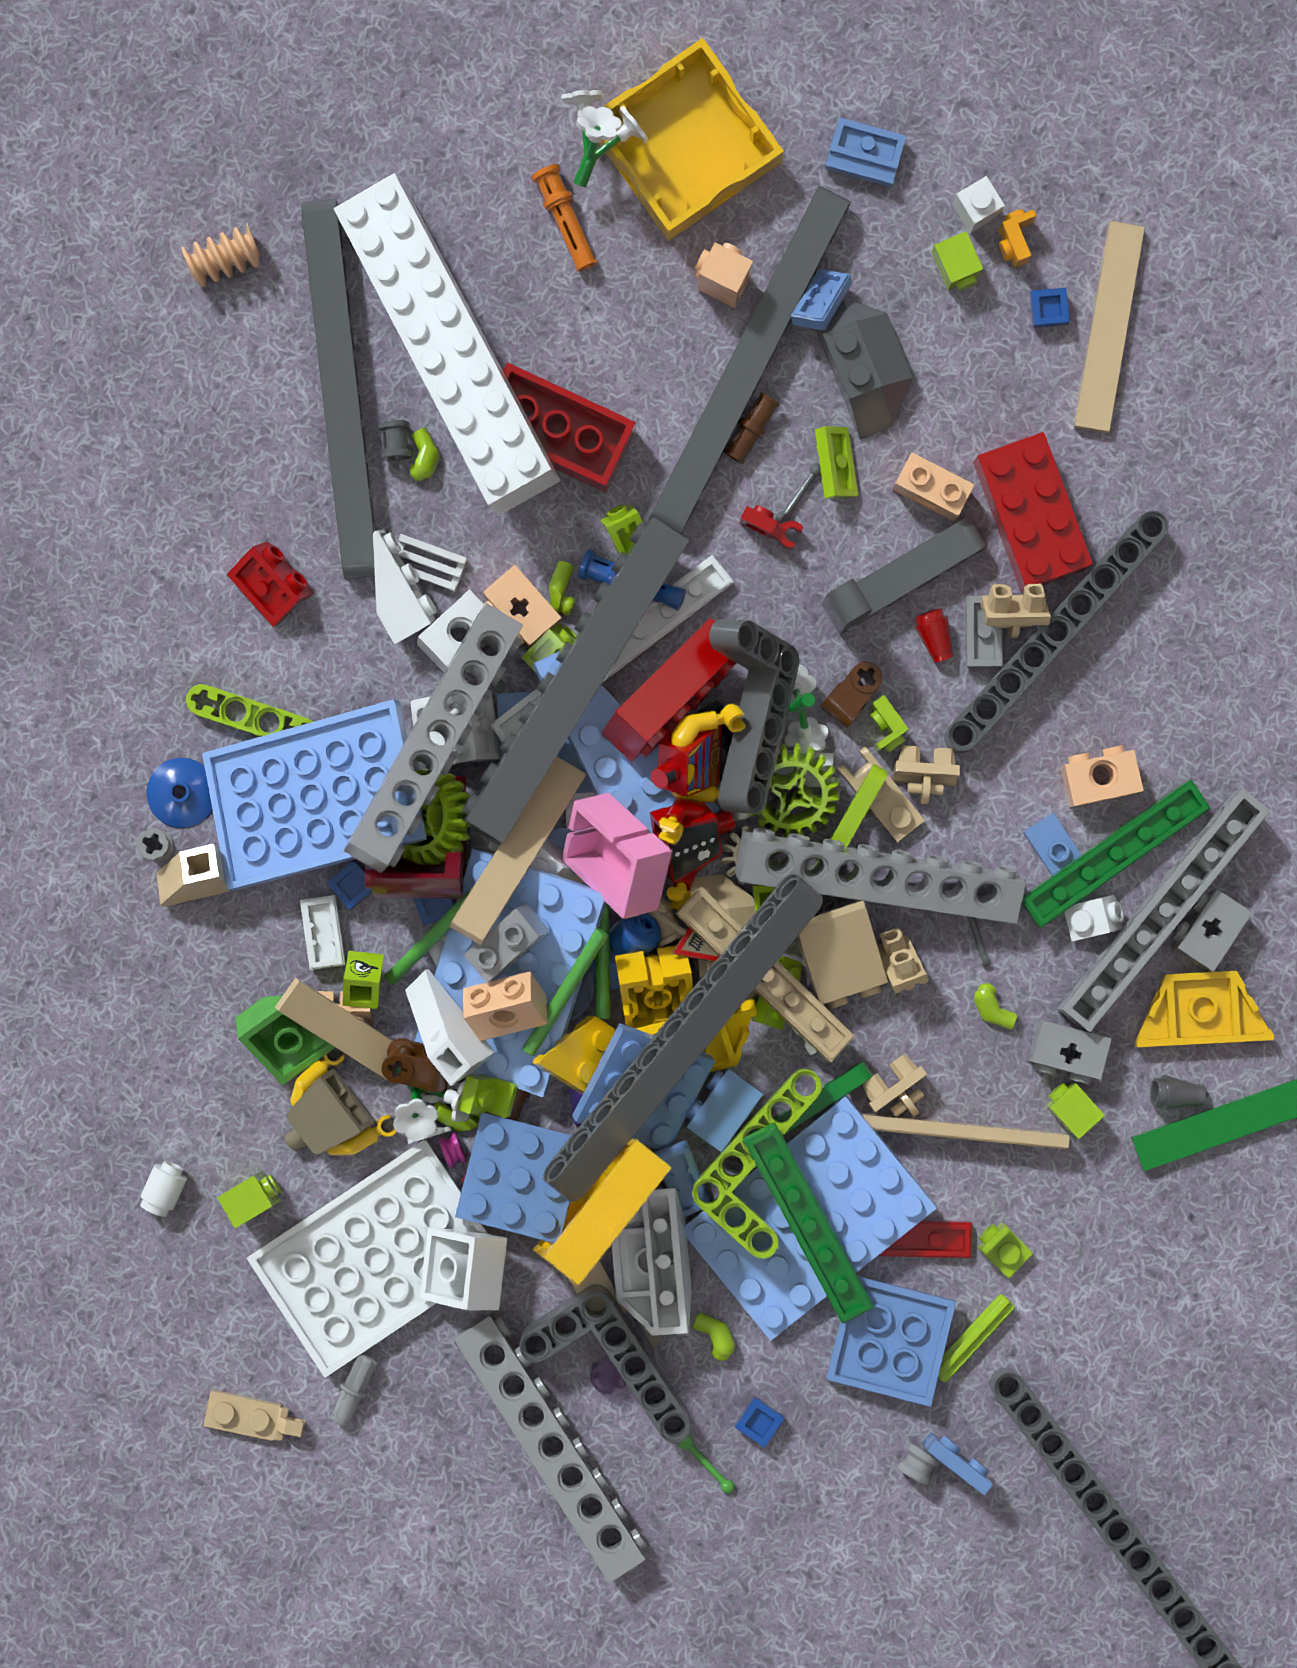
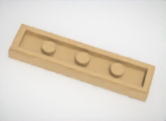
[275,978,405,1080]

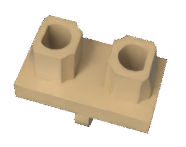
[980,584,1050,638]
[892,745,960,804]
[877,928,929,994]
[862,1054,927,1117]

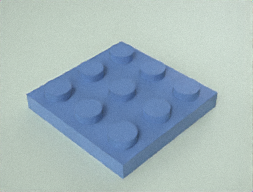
[572,1023,715,1150]
[455,1113,572,1243]
[826,1275,956,1407]

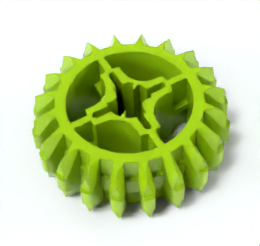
[750,743,840,838]
[402,769,471,865]

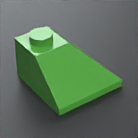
[235,995,335,1085]

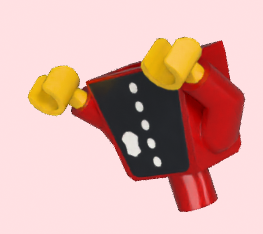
[650,798,735,910]

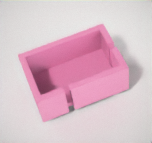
[562,793,672,919]

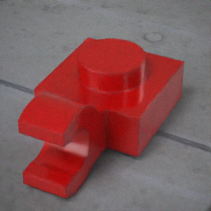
[739,505,803,549]

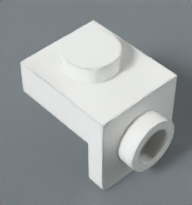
[1064,895,1124,941]

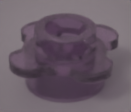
[590,1357,627,1394]

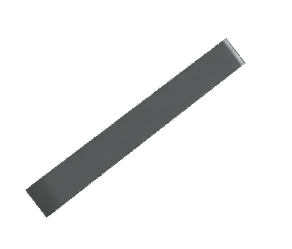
[944,510,1169,754]

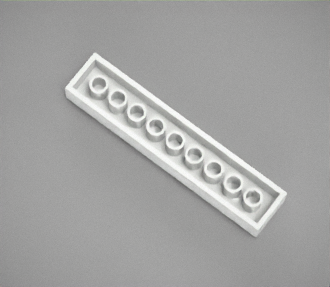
[333,173,561,516]

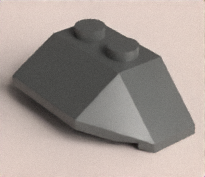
[815,298,913,439]

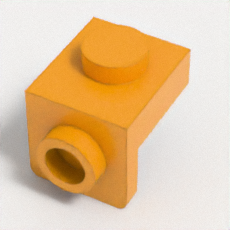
[998,209,1037,269]

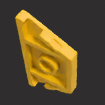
[1135,971,1274,1047]
[635,999,757,1073]
[533,1016,616,1095]

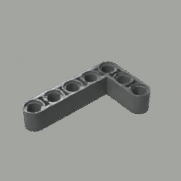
[822,516,987,635]
[709,620,800,814]
[520,1285,691,1443]

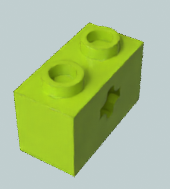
[217,1171,282,1229]

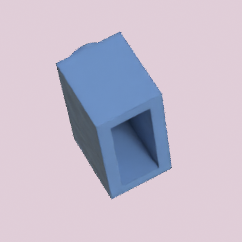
[686,1068,763,1152]

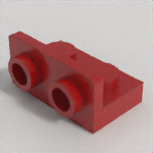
[226,542,313,627]

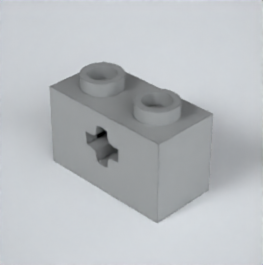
[1172,889,1253,972]
[464,904,550,983]
[1028,1020,1112,1085]

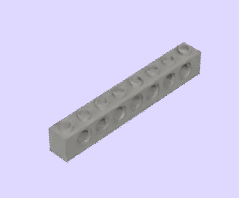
[343,603,523,873]
[1056,788,1270,1032]
[735,828,1026,924]
[454,1312,648,1584]

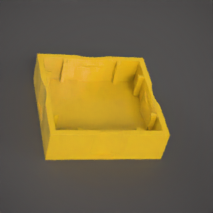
[599,38,784,241]
[532,1139,671,1285]

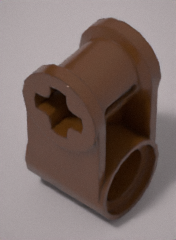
[820,661,883,729]
[381,1038,449,1093]

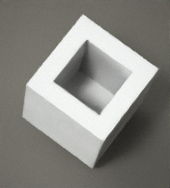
[952,176,1005,234]

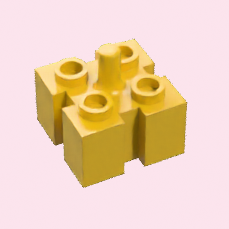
[615,946,693,1028]

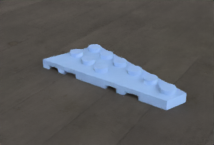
[532,652,721,834]

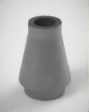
[1150,1075,1206,1110]

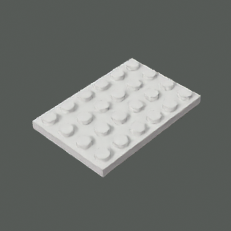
[246,1139,489,1378]

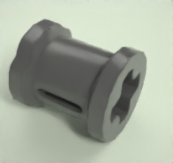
[378,420,413,461]

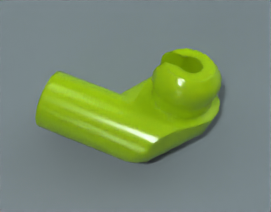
[409,427,440,481]
[549,561,575,616]
[974,983,1017,1030]
[433,1101,481,1132]
[692,1312,735,1361]

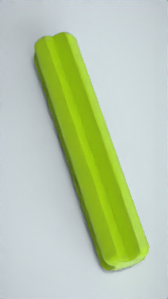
[938,1294,1015,1383]

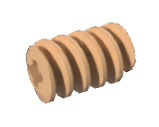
[181,223,260,288]

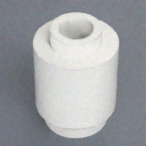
[140,1161,187,1217]

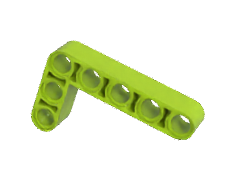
[692,1068,822,1259]

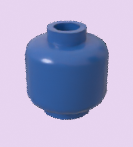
[609,913,661,958]

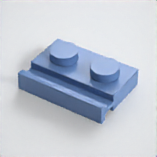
[825,117,906,188]
[922,1432,993,1496]

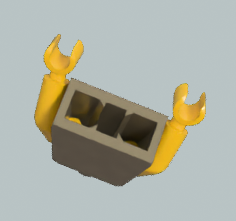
[285,1052,397,1156]

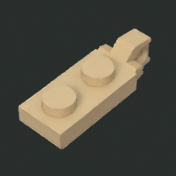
[203,1389,306,1441]

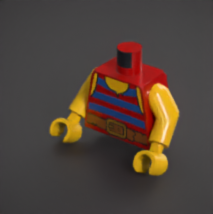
[651,704,746,803]

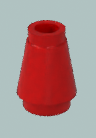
[914,608,954,663]

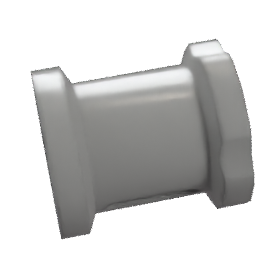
[136,828,174,861]

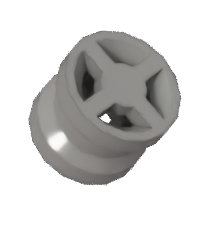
[897,1442,941,1486]

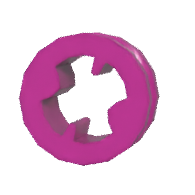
[438,1132,467,1168]

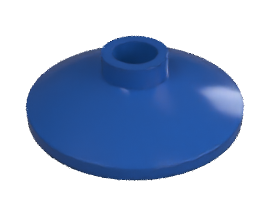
[146,758,213,828]

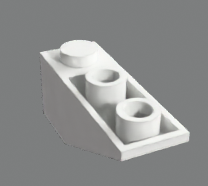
[373,529,437,644]
[405,969,495,1086]

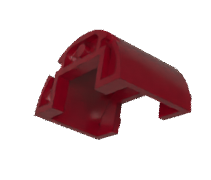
[365,776,467,899]

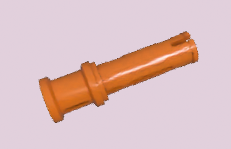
[531,164,598,272]

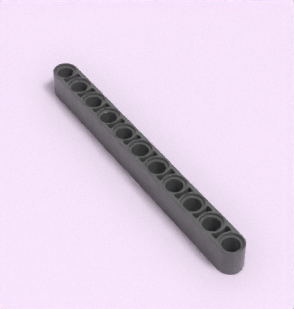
[648,186,851,535]
[301,199,375,580]
[543,874,823,1202]
[990,1368,1242,1668]

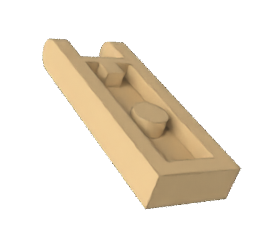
[837,747,925,843]

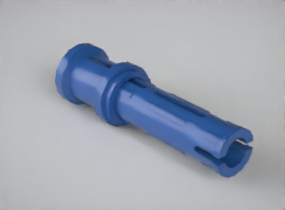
[578,549,686,611]

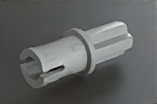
[329,1354,377,1426]

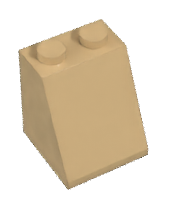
[796,900,888,1010]

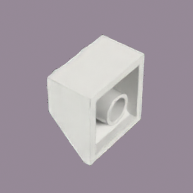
[420,1227,507,1310]

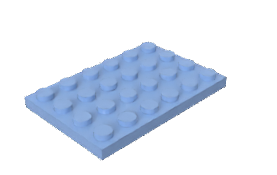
[202,699,427,891]
[415,847,606,1097]
[685,1095,937,1341]

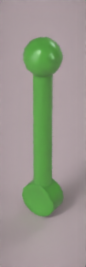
[679,1435,735,1494]

